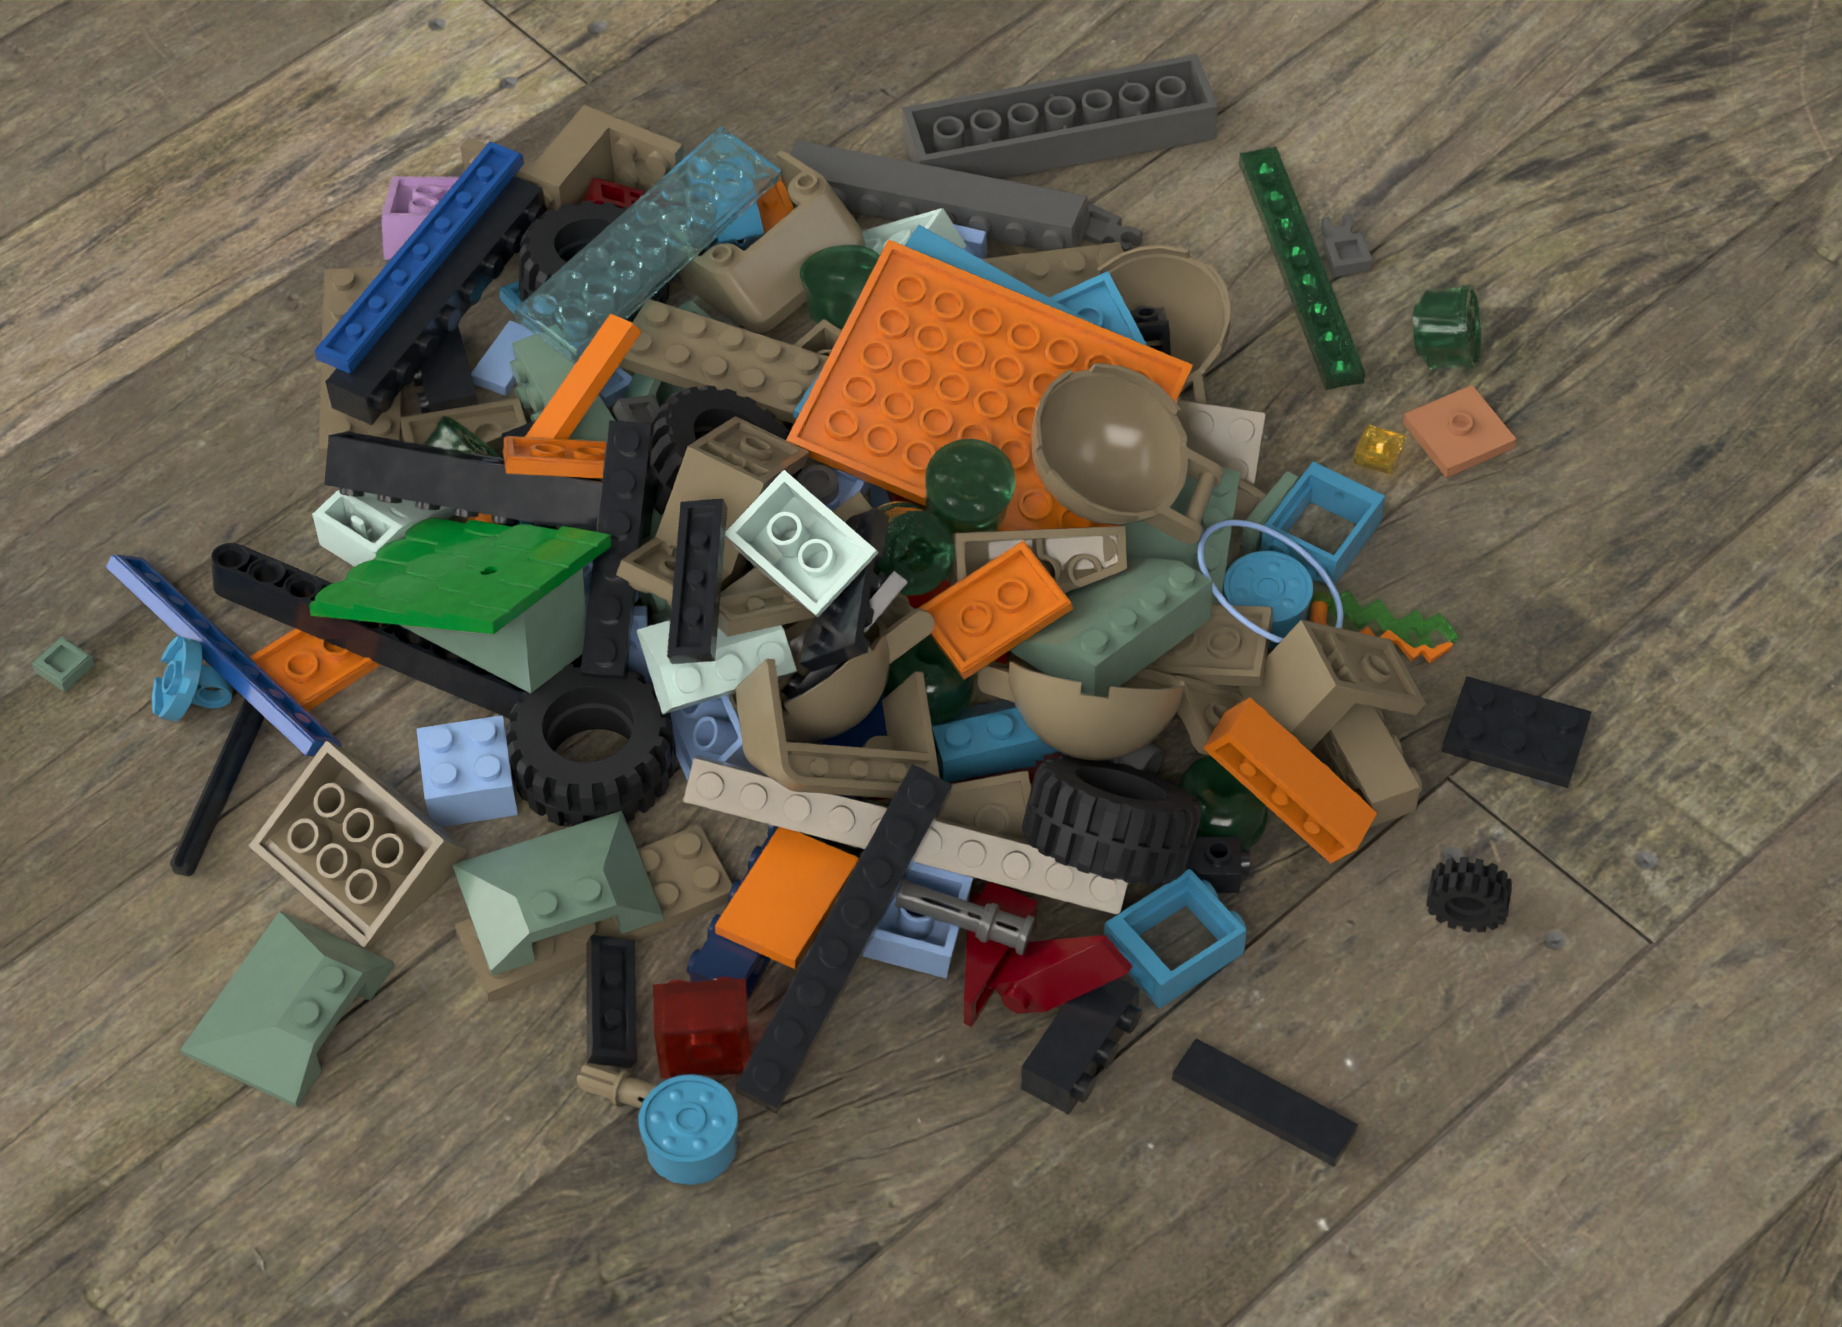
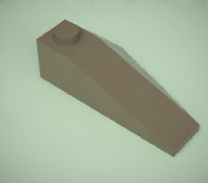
[947,526,1127,593]

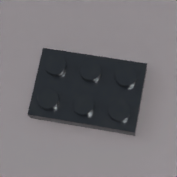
[1442,676,1592,788]

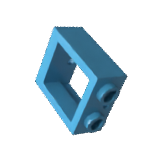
[1261,461,1385,585]
[1104,869,1247,1009]

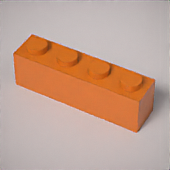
[1203,697,1377,864]

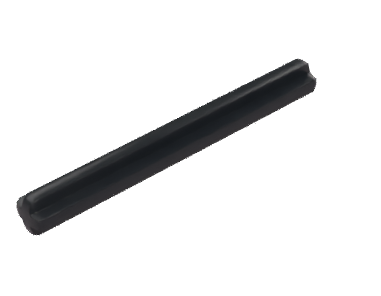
[170,699,265,877]

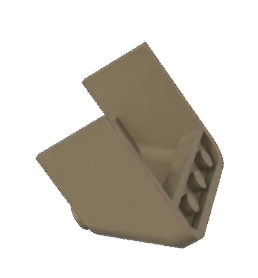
[669,150,866,333]
[735,659,939,798]

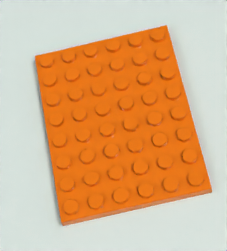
[786,239,1193,532]

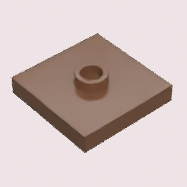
[1403,385,1517,478]

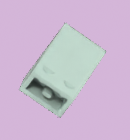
[312,490,454,567]

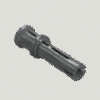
[895,879,1036,956]

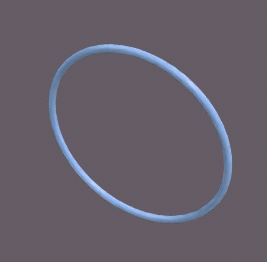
[1197,520,1344,643]

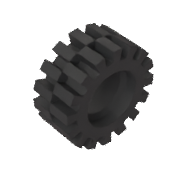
[1426,857,1512,933]

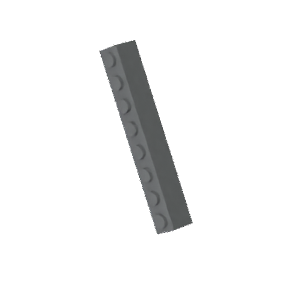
[780,140,1089,251]

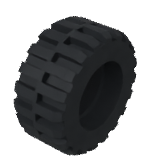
[519,201,671,342]
[648,385,802,515]
[506,664,676,826]
[1022,755,1202,885]

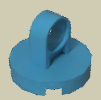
[151,636,232,722]

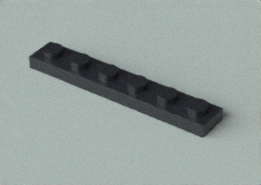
[580,420,654,679]

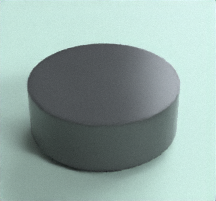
[796,465,839,505]

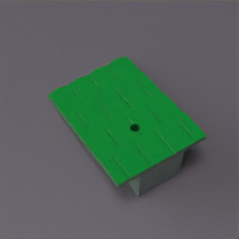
[309,518,611,693]

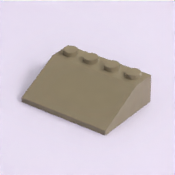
[248,740,469,949]

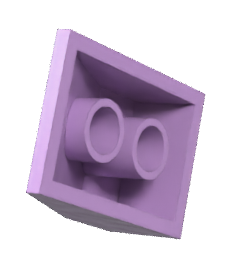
[381,176,459,260]

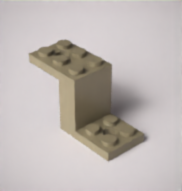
[460,105,688,211]
[616,416,810,606]
[1175,620,1426,755]

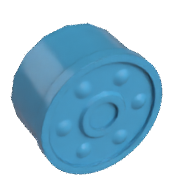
[1223,551,1313,648]
[639,1075,738,1185]

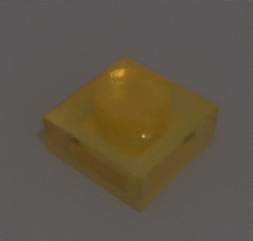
[1353,424,1406,475]

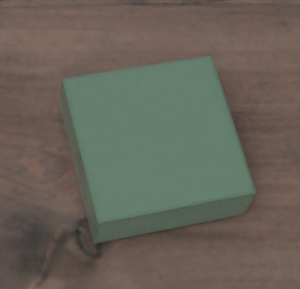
[32,636,95,692]

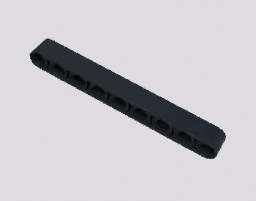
[211,543,525,719]

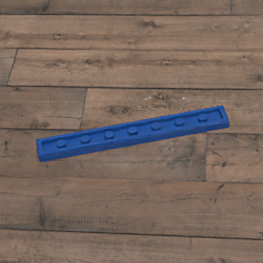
[314,141,524,374]
[106,554,342,756]

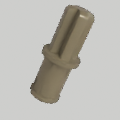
[577,1063,657,1109]

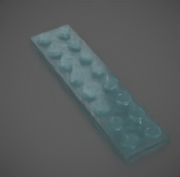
[514,126,781,364]

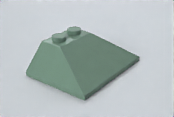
[452,811,664,976]
[180,911,394,1108]

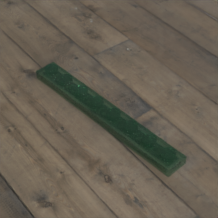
[1239,147,1365,390]

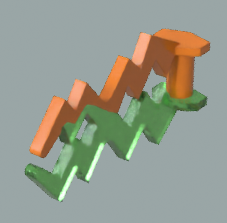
[1309,590,1458,664]

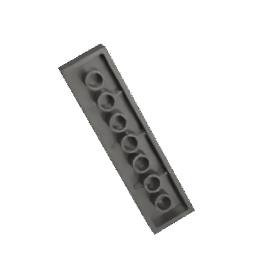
[902,54,1218,179]

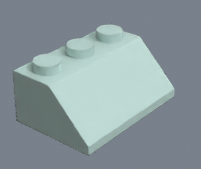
[637,620,797,715]

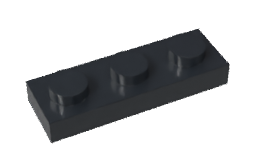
[586,935,636,1068]

